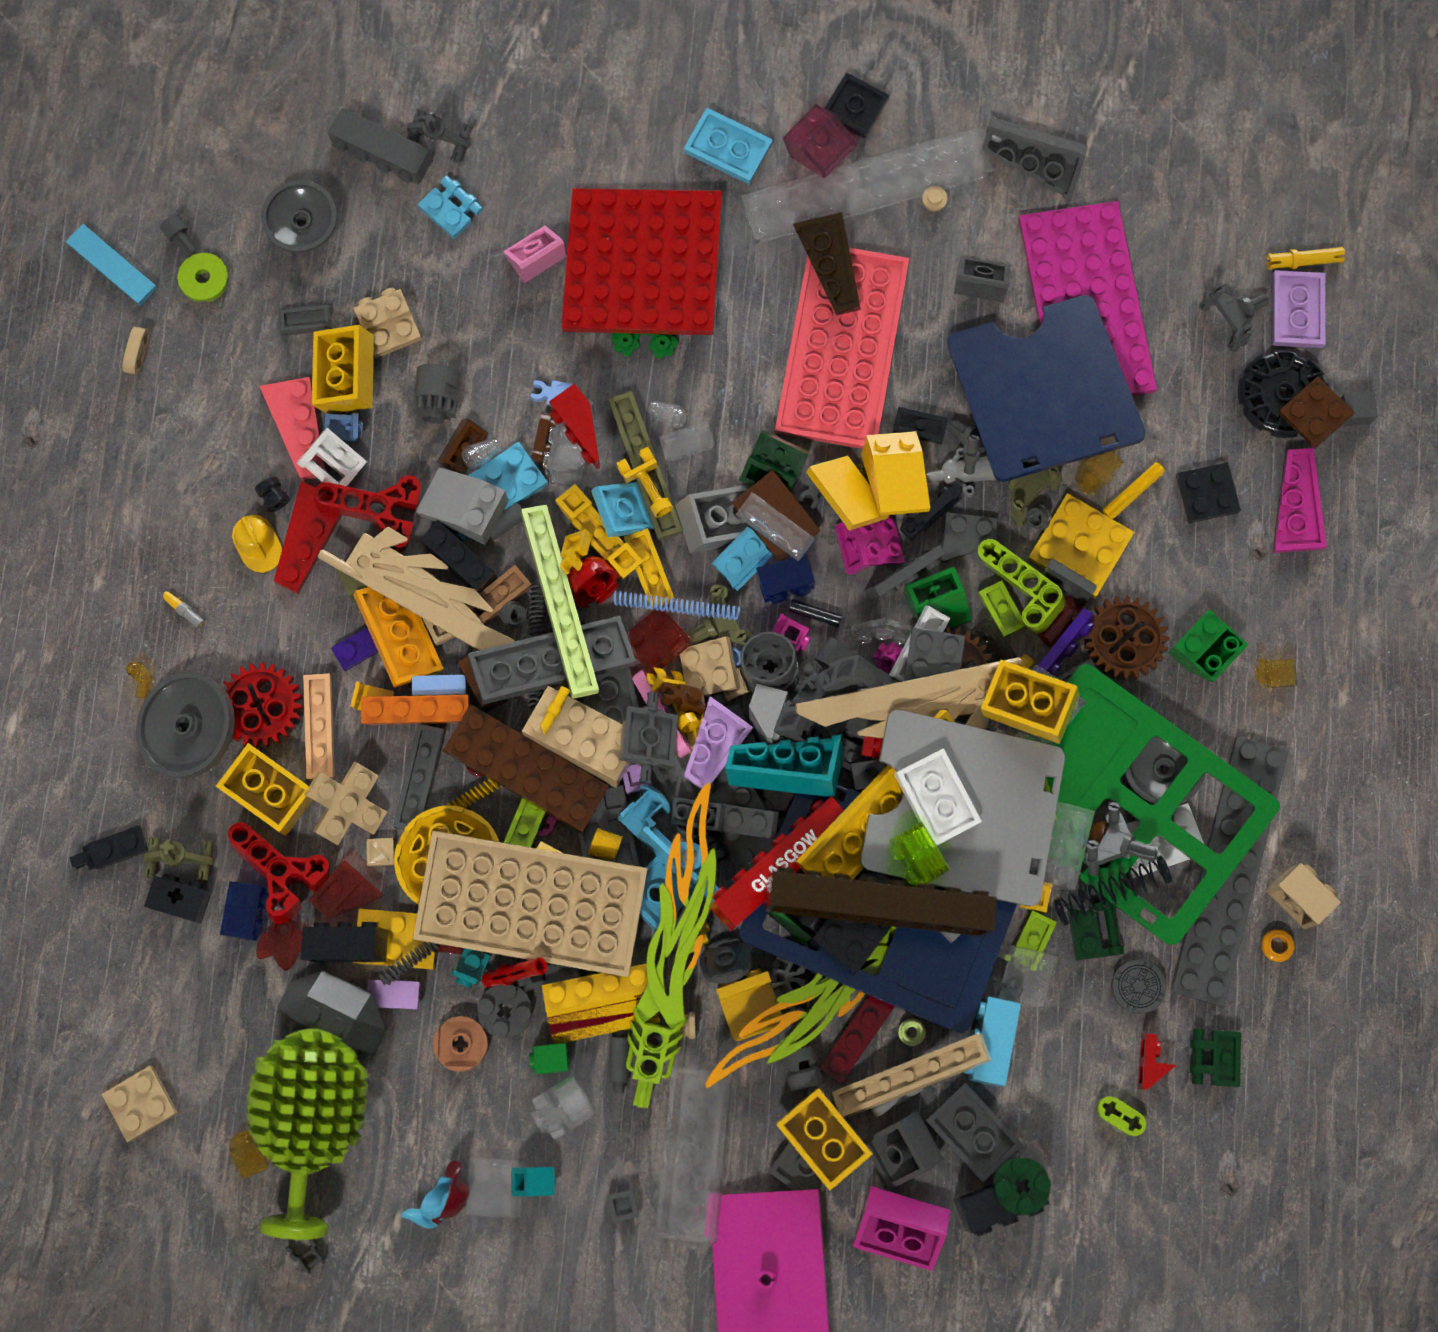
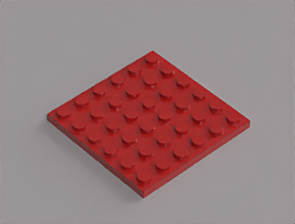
[561,188,722,335]

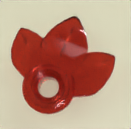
[257,919,302,971]

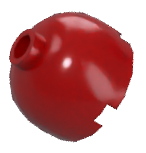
[567,556,619,608]

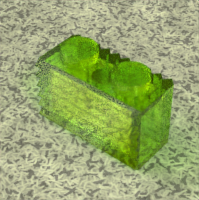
[889,821,950,887]

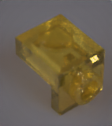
[1255,658,1297,689]
[229,1131,268,1179]

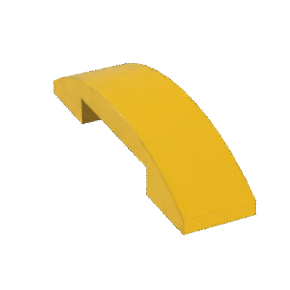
[555,484,643,579]

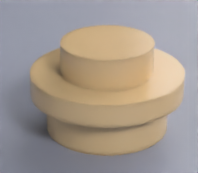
[922,186,947,211]

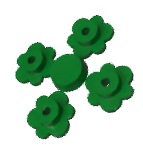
[611,333,678,359]

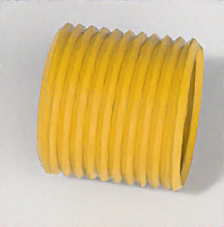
[588,828,623,862]

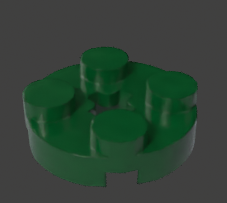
[993,1157,1051,1215]

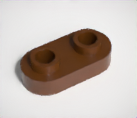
[532,412,557,463]

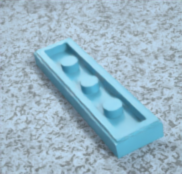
[65,224,158,306]

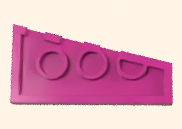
[1273,448,1327,553]

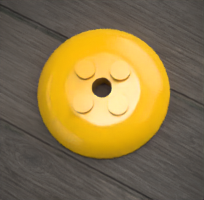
[394,805,499,905]

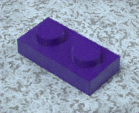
[331,627,378,672]

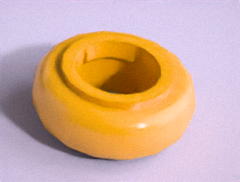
[1261,929,1295,962]

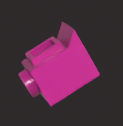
[772,613,811,656]

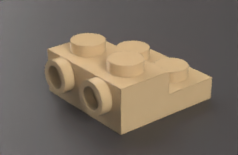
[354,288,422,359]

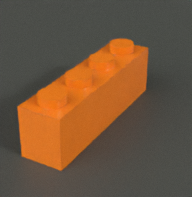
[361,695,470,725]

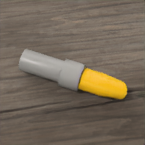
[163,591,205,629]

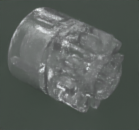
[531,1075,597,1140]

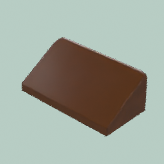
[437,419,488,474]

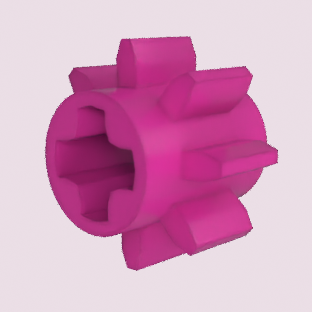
[873,641,903,674]

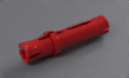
[481,957,547,988]

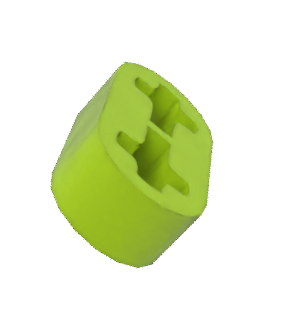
[1096,1096,1146,1136]

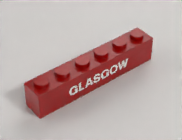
[709,796,844,932]

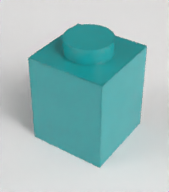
[511,1167,556,1197]

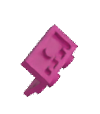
[835,515,905,575]

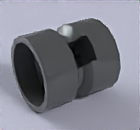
[782,1045,824,1092]

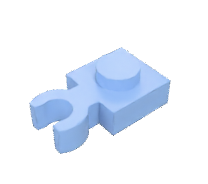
[530,380,577,408]

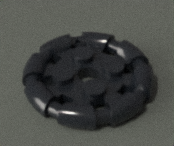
[1238,350,1330,438]

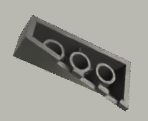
[982,117,1088,201]

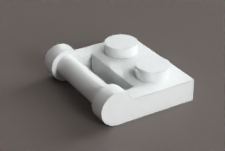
[297,428,367,486]

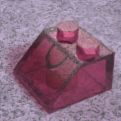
[783,104,858,178]

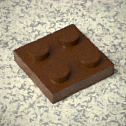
[1278,377,1355,449]

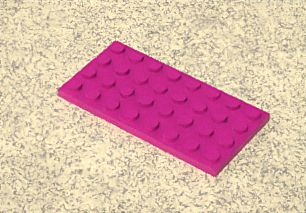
[1018,201,1157,396]

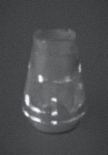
[648,400,688,430]
[462,438,501,470]

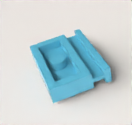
[711,527,773,591]

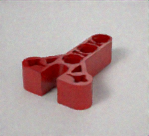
[314,475,421,553]
[227,822,331,924]

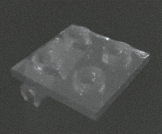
[988,945,1059,1008]

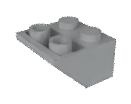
[749,684,788,745]

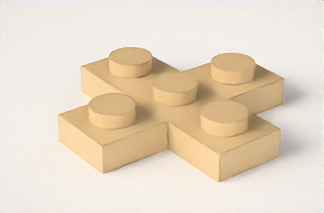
[304,762,387,845]

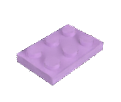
[1272,270,1325,348]

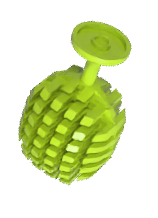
[246,1028,369,1240]

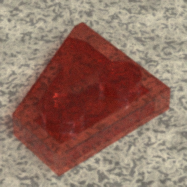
[308,860,384,919]

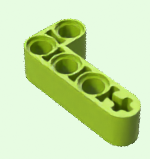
[978,539,1066,634]

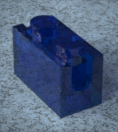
[756,554,815,604]
[220,881,269,941]

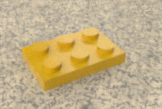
[352,909,437,970]

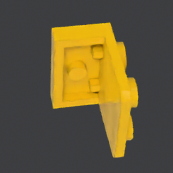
[716,969,782,1041]

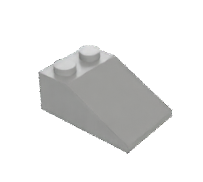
[416,467,509,545]
[675,485,758,553]

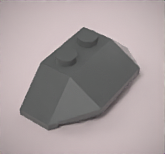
[278,970,386,1054]

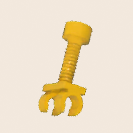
[616,447,673,518]
[647,667,700,733]

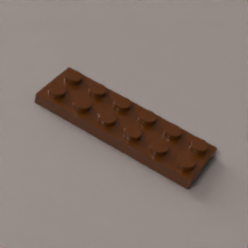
[443,705,609,833]

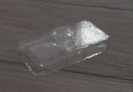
[659,422,715,463]

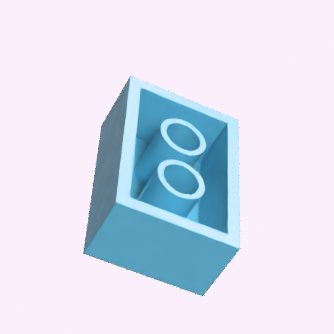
[963,997,1021,1087]

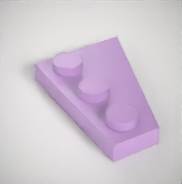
[684,696,753,789]

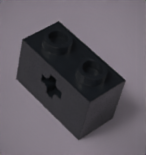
[144,873,212,924]

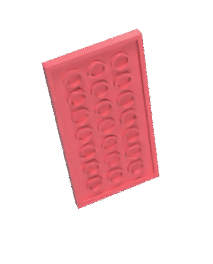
[775,248,909,449]

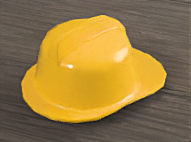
[232,515,282,573]

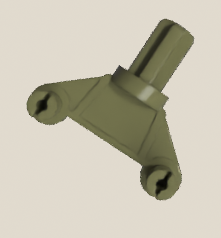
[1006,467,1062,527]
[684,584,753,646]
[143,837,214,882]

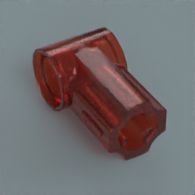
[1037,595,1084,647]

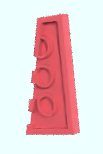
[259,377,326,480]

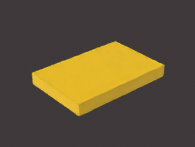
[806,456,889,531]

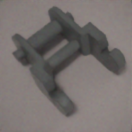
[285,1239,325,1275]

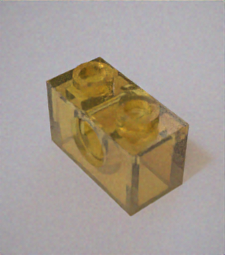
[1075,444,1124,498]

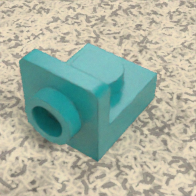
[451,948,492,988]

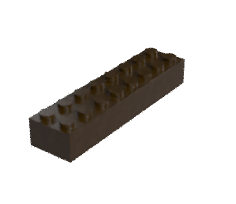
[764,867,997,937]

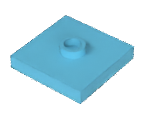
[591,482,654,538]

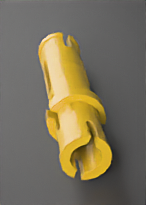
[1266,246,1345,270]

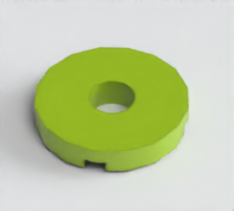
[177,253,229,303]

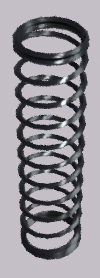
[1053,855,1173,926]

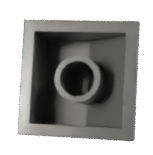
[862,1110,944,1190]

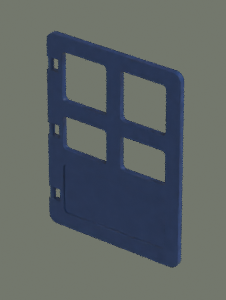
[739,784,1017,1033]

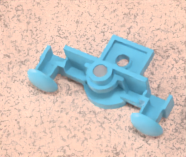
[618,784,743,932]

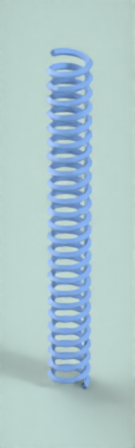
[613,590,740,621]

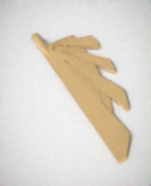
[318,527,515,650]
[795,657,1022,738]

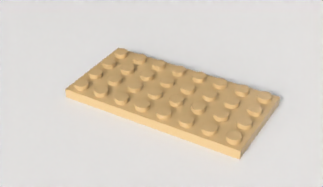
[413,831,648,977]

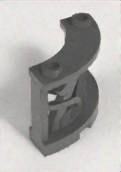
[774,655,889,742]

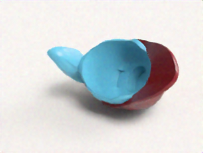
[401,1161,469,1229]

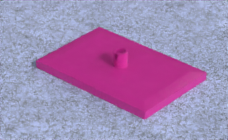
[709,1189,830,1332]

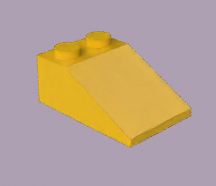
[861,431,930,516]

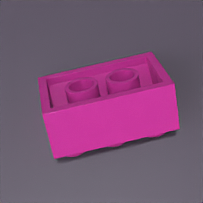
[853,1186,950,1271]

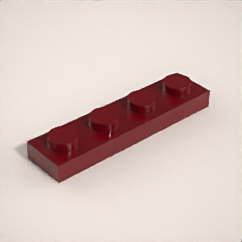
[819,996,895,1085]

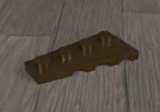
[793,212,861,316]

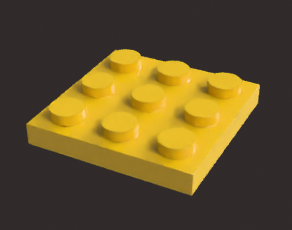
[1027,493,1135,599]

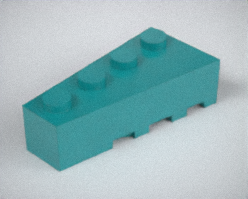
[725,734,844,797]

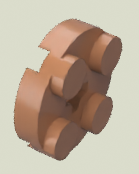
[433,1016,489,1072]

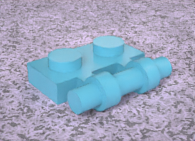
[418,176,483,240]

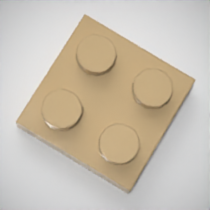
[679,636,740,698]
[102,1066,178,1142]

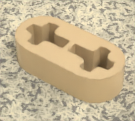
[122,327,150,375]

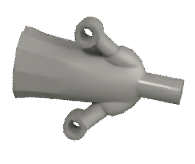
[926,448,996,498]

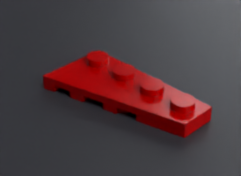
[274,481,348,594]

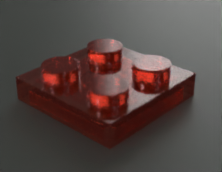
[627,609,693,675]

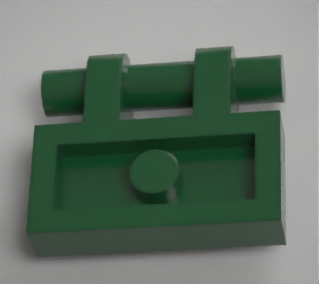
[1189,1029,1241,1087]

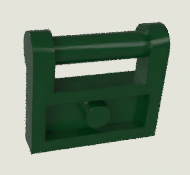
[1067,901,1125,961]

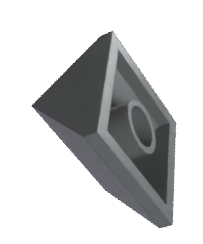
[954,256,1010,302]

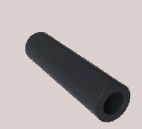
[789,599,842,627]

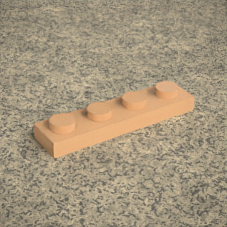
[303,673,335,781]

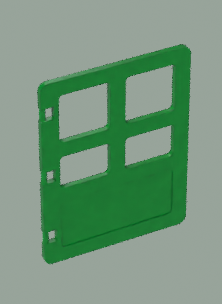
[1023,664,1280,945]

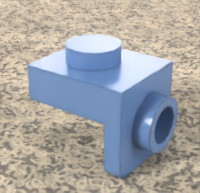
[323,413,363,443]

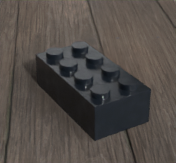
[810,869,919,976]

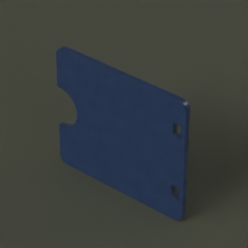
[947,295,1146,482]

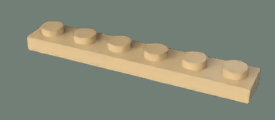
[832,1033,991,1119]

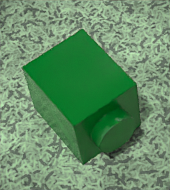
[529,1043,570,1075]

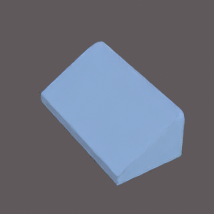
[412,675,466,696]

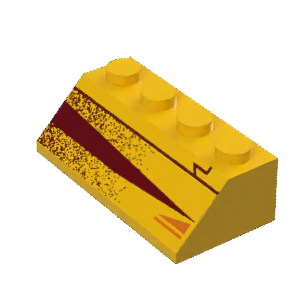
[542,964,661,1044]

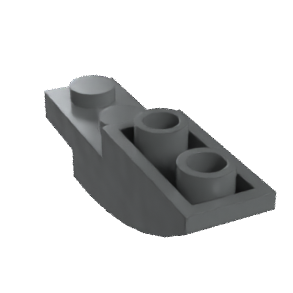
[671,797,779,839]

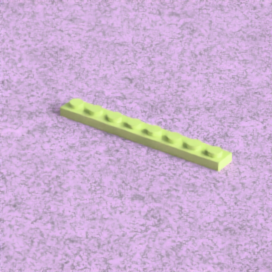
[521,504,599,699]

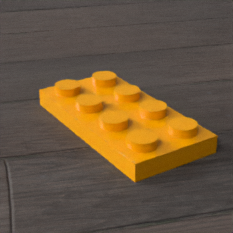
[353,587,444,688]

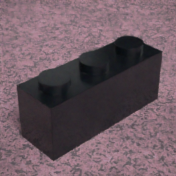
[420,521,498,593]
[300,922,388,962]

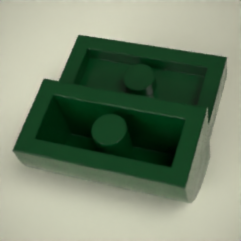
[739,430,809,493]

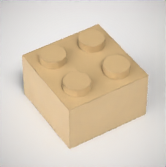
[1265,863,1341,929]

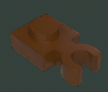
[659,683,706,716]

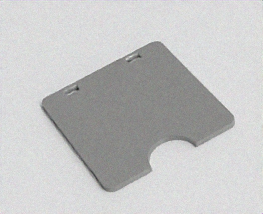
[860,710,1065,906]

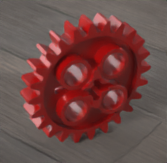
[223,662,304,748]

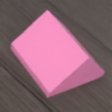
[503,226,566,283]

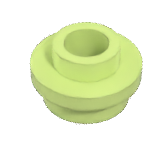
[898,1019,926,1046]

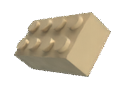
[522,686,631,788]

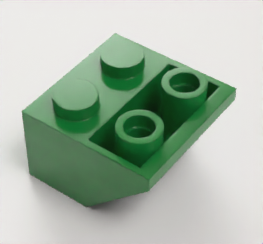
[903,567,972,632]
[1168,609,1249,683]

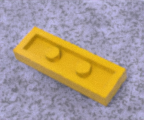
[624,528,675,610]

